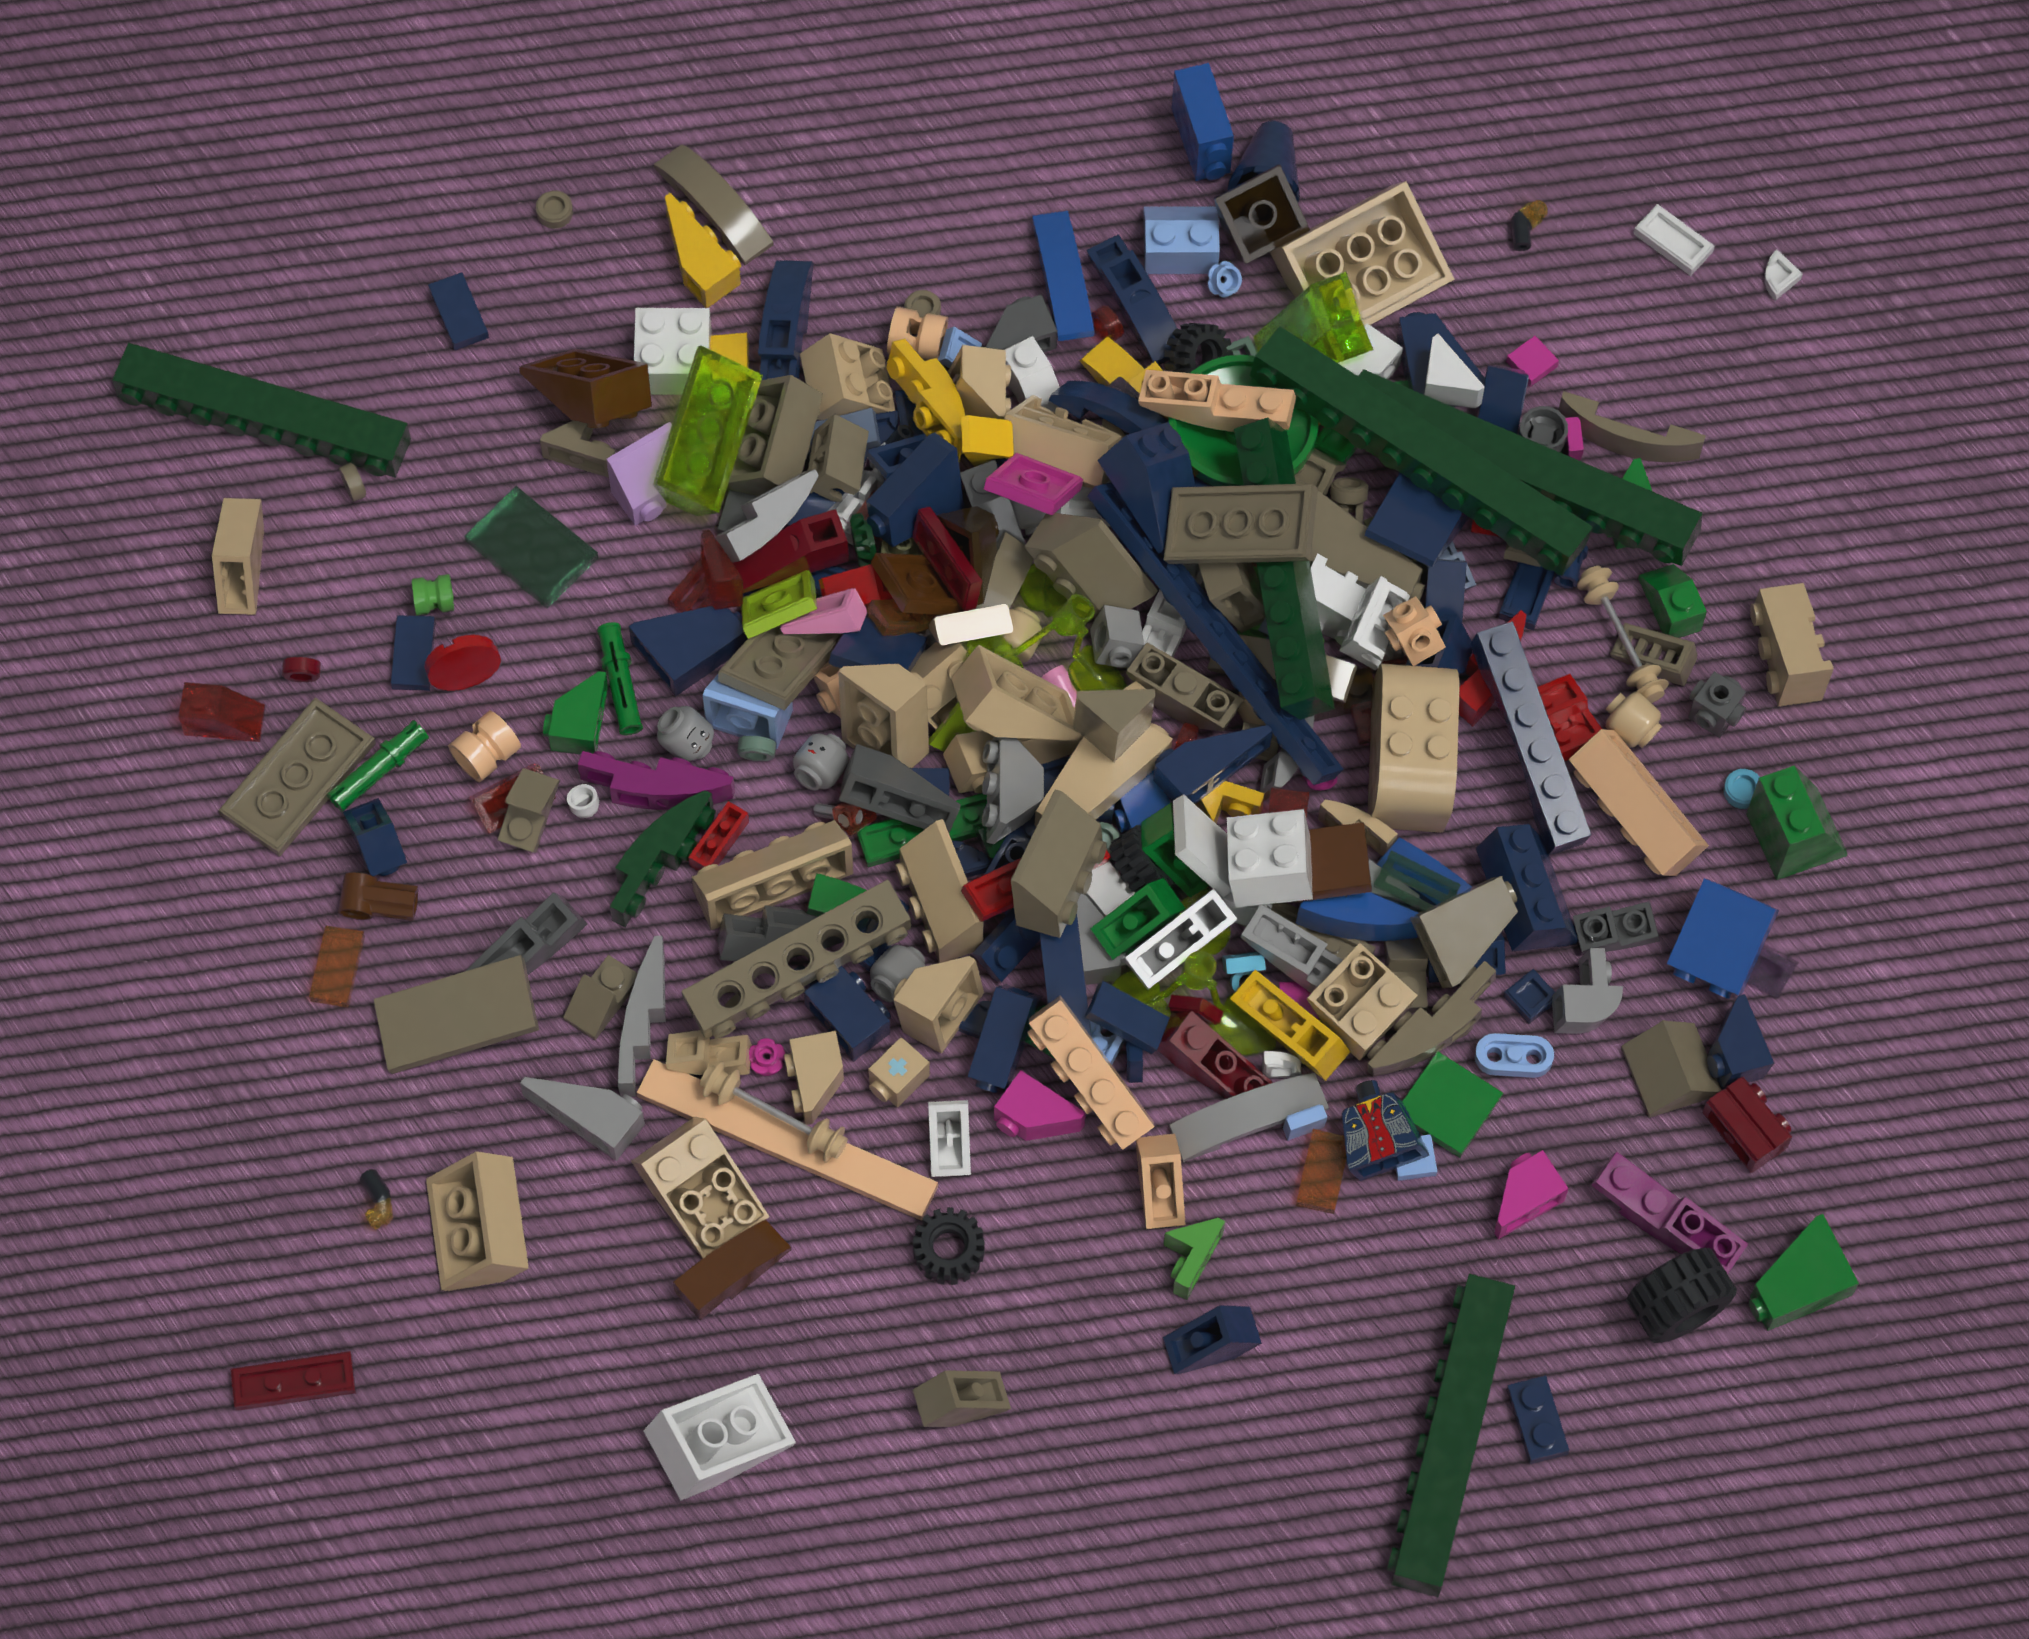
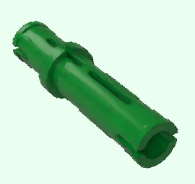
[597,622,643,735]
[327,720,429,812]

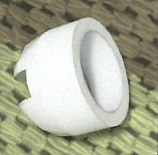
[567,784,599,818]

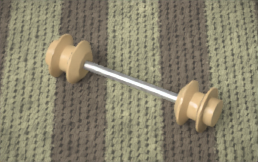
[1577,566,1669,703]
[700,1061,848,1162]

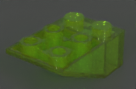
[1253,272,1374,363]

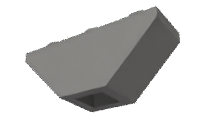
[982,736,1044,844]

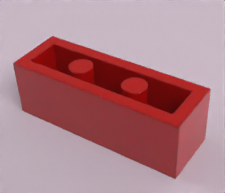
[688,801,749,871]

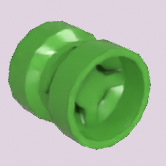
[412,574,454,616]

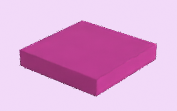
[984,453,1083,515]

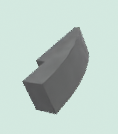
[466,892,587,975]
[717,905,843,961]

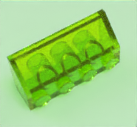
[653,346,763,516]

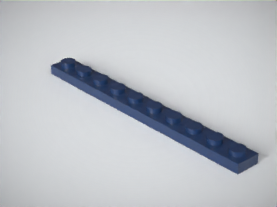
[1087,482,1344,785]

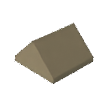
[1073,689,1155,762]
[1621,1020,1722,1118]

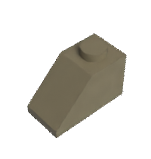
[913,1370,1011,1427]

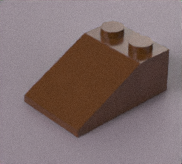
[519,349,652,428]

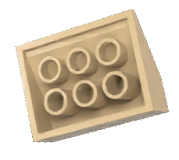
[1270,181,1455,346]

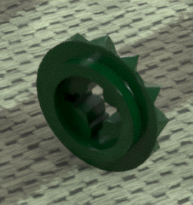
[850,513,877,567]

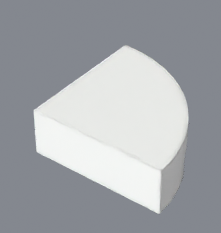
[1764,250,1803,301]
[1262,1051,1301,1079]

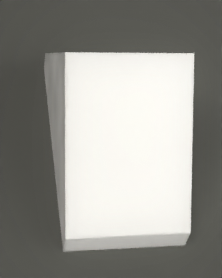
[1424,334,1485,408]
[928,1100,971,1177]

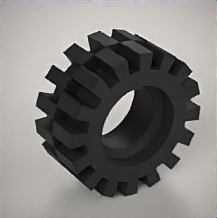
[1164,323,1233,373]
[1109,825,1175,892]
[913,1207,985,1285]

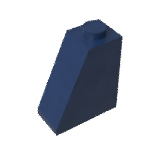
[1396,312,1485,407]
[866,432,965,547]
[629,603,748,696]
[968,984,1043,1093]

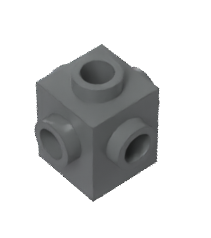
[1688,671,1746,738]

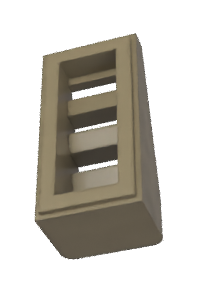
[1610,623,1698,686]

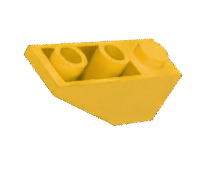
[665,193,741,308]

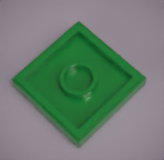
[1402,1051,1503,1158]

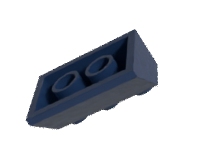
[1475,824,1579,952]

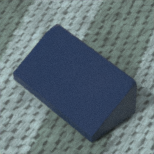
[1477,365,1529,434]

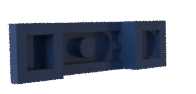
[1048,381,1167,434]

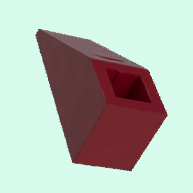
[731,509,849,594]
[1157,1010,1273,1099]

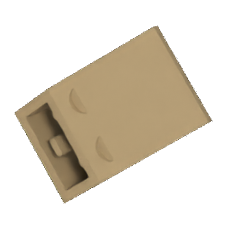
[631,1117,770,1259]

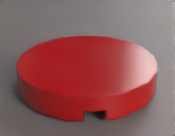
[424,634,501,691]

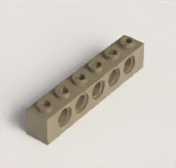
[681,879,911,1039]

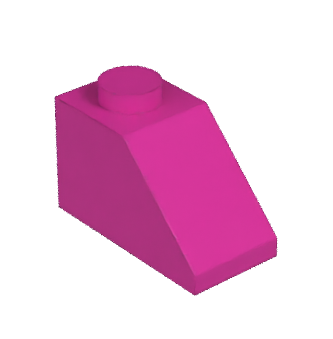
[994,1070,1086,1141]
[1494,1150,1569,1239]

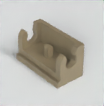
[808,414,869,502]

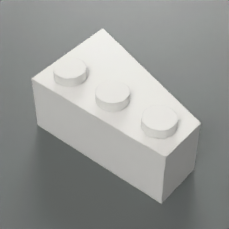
[1311,553,1405,665]

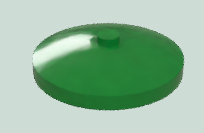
[1168,355,1318,486]

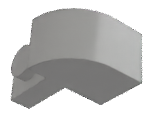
[1552,948,1623,1034]

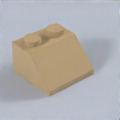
[893,956,984,1054]

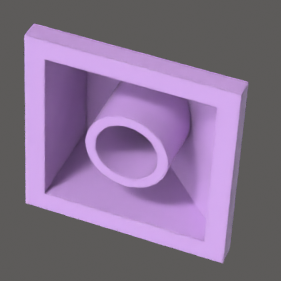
[606,422,678,526]

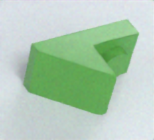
[1163,1218,1225,1300]

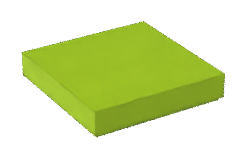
[741,570,817,639]

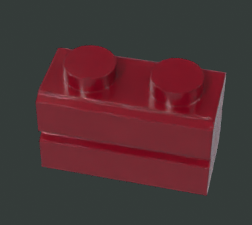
[1702,1077,1792,1173]

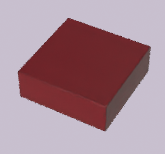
[1168,995,1223,1025]

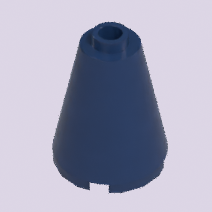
[1227,121,1300,202]

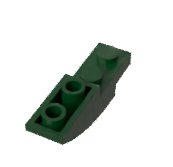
[610,790,716,928]

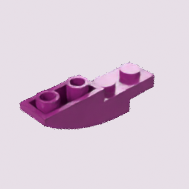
[578,751,735,810]
[1591,1152,1748,1274]

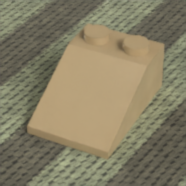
[951,645,1082,741]

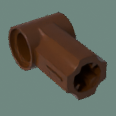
[338,872,419,921]

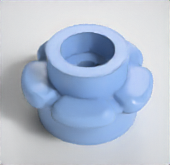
[1207,261,1242,298]

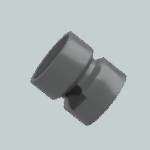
[1518,406,1568,453]

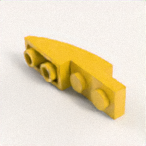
[886,338,965,460]

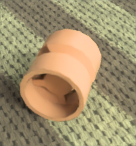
[887,307,948,361]
[448,710,521,782]

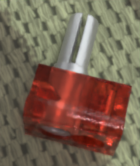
[813,802,877,836]

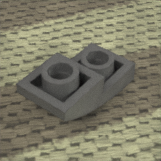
[1573,901,1660,954]

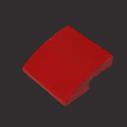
[1537,674,1602,761]

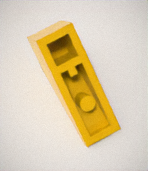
[1230,970,1351,1081]

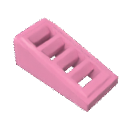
[780,588,867,634]

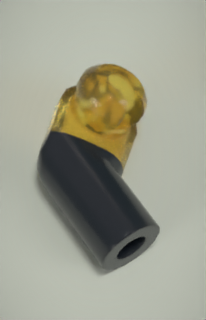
[1511,200,1548,251]
[360,1169,393,1229]

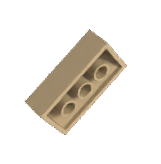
[692,820,853,930]

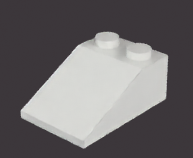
[644,1374,796,1500]

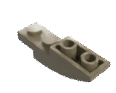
[1367,961,1496,1077]

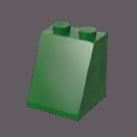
[1746,765,1848,880]

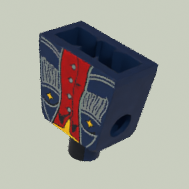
[1342,1080,1430,1181]

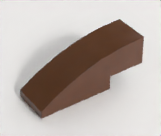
[673,1219,792,1320]

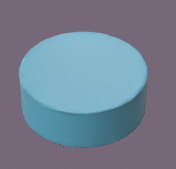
[1723,769,1759,809]

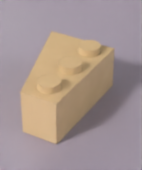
[1004,395,1122,488]
[1750,583,1834,707]

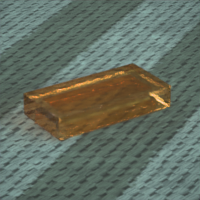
[309,926,365,1008]
[1296,1129,1347,1214]

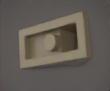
[540,420,616,478]
[497,768,560,853]
[1384,938,1428,1013]
[563,954,637,1040]

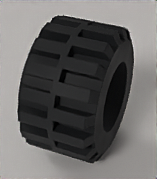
[1626,1248,1737,1343]

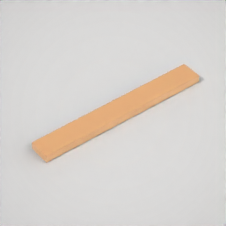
[637,1059,938,1221]

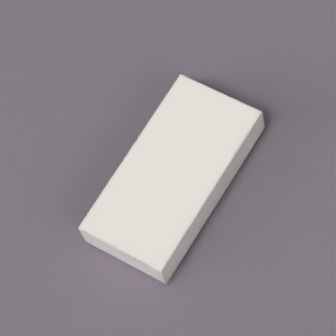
[1633,204,1715,276]

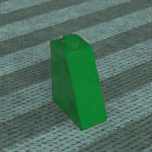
[1749,1214,1859,1331]

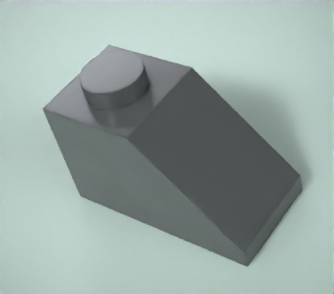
[985,294,1057,353]

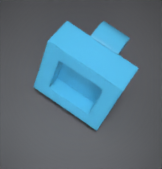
[1222,952,1266,992]

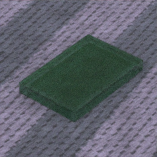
[465,486,599,609]

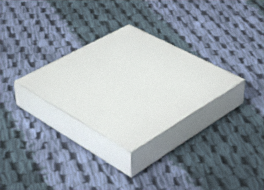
[1173,794,1232,897]

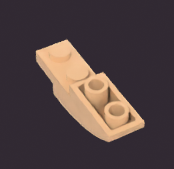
[1138,370,1296,432]

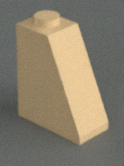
[212,498,264,615]

